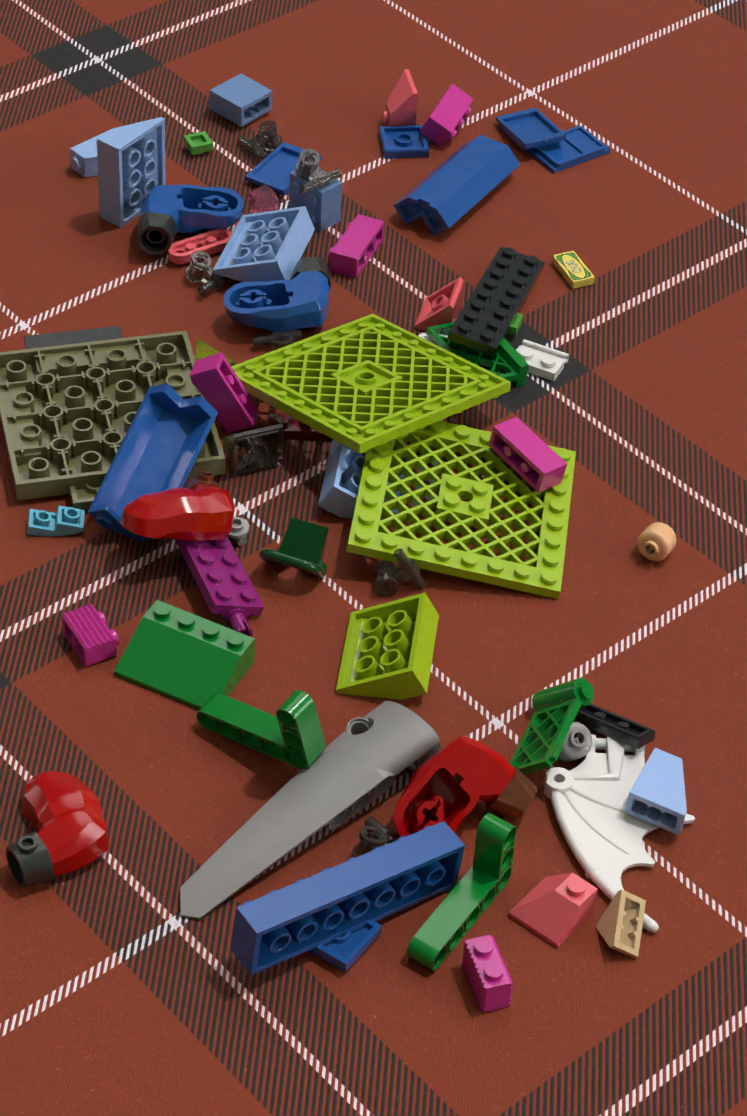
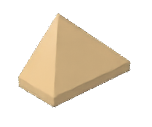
[595,889,646,958]

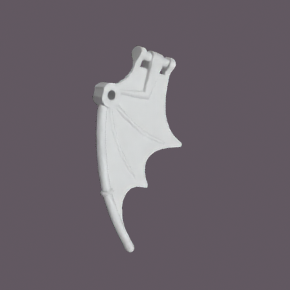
[544,734,695,933]

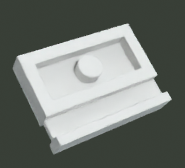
[516,339,569,381]

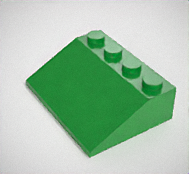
[114,600,255,710]

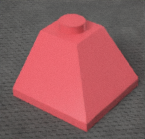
[382,69,418,126]
[508,873,598,948]

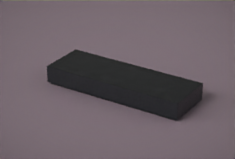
[573,704,655,749]

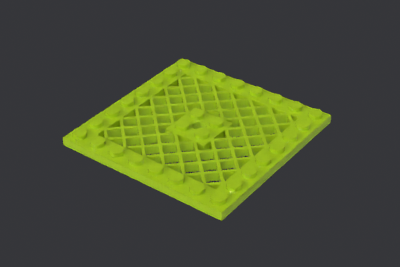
[231,314,511,453]
[346,421,576,599]

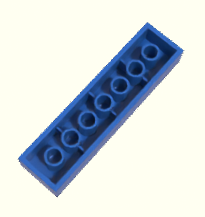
[230,821,465,975]

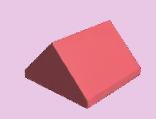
[415,277,464,334]

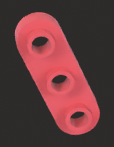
[168,228,232,265]

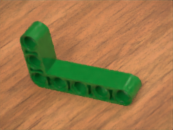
[196,690,326,769]
[406,813,517,971]

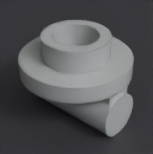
[227,517,250,547]

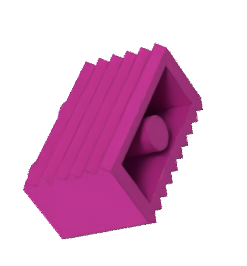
[62,604,119,667]
[462,935,514,1012]

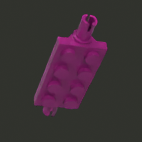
[176,537,264,637]

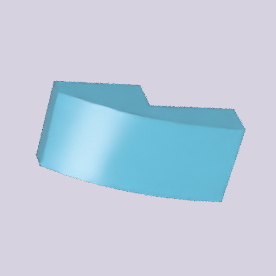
[27,505,85,536]

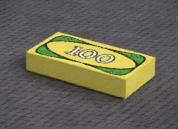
[552,251,595,289]

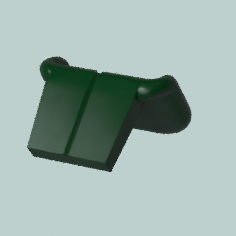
[259,518,329,578]

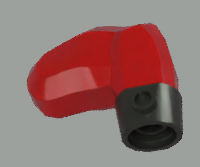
[5,771,109,888]

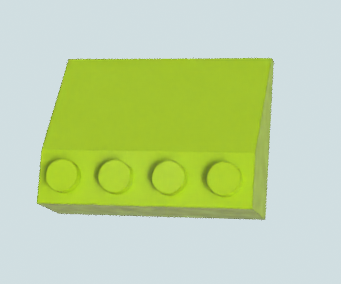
[336,592,439,700]

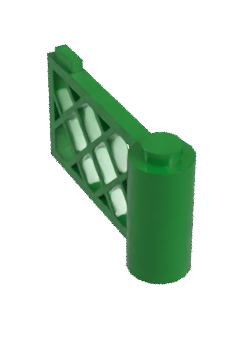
[509,678,594,775]

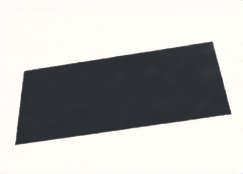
[24,326,123,349]

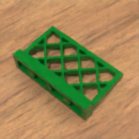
[426,322,529,387]

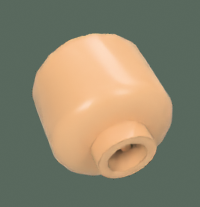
[637,522,677,561]

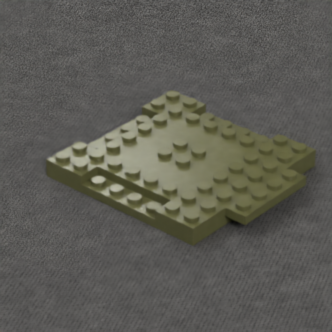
[0,331,226,510]

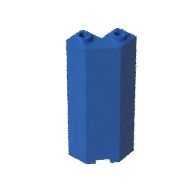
[394,135,520,236]
[88,383,218,541]

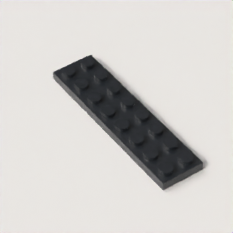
[447,247,545,356]

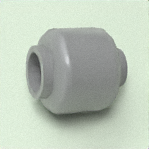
[558,722,592,762]

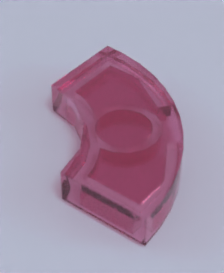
[249,184,279,214]

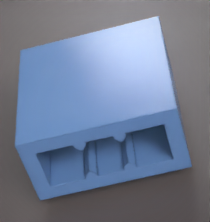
[210,73,273,127]

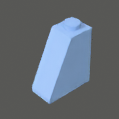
[70,130,110,177]
[624,748,687,835]

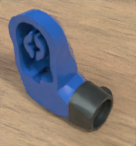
[137,185,244,256]
[223,257,331,333]

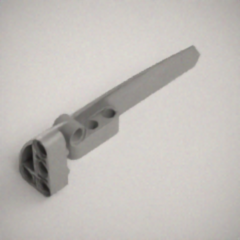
[180,701,440,920]

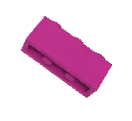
[419,83,473,147]
[328,214,384,278]
[190,352,259,434]
[488,417,567,493]

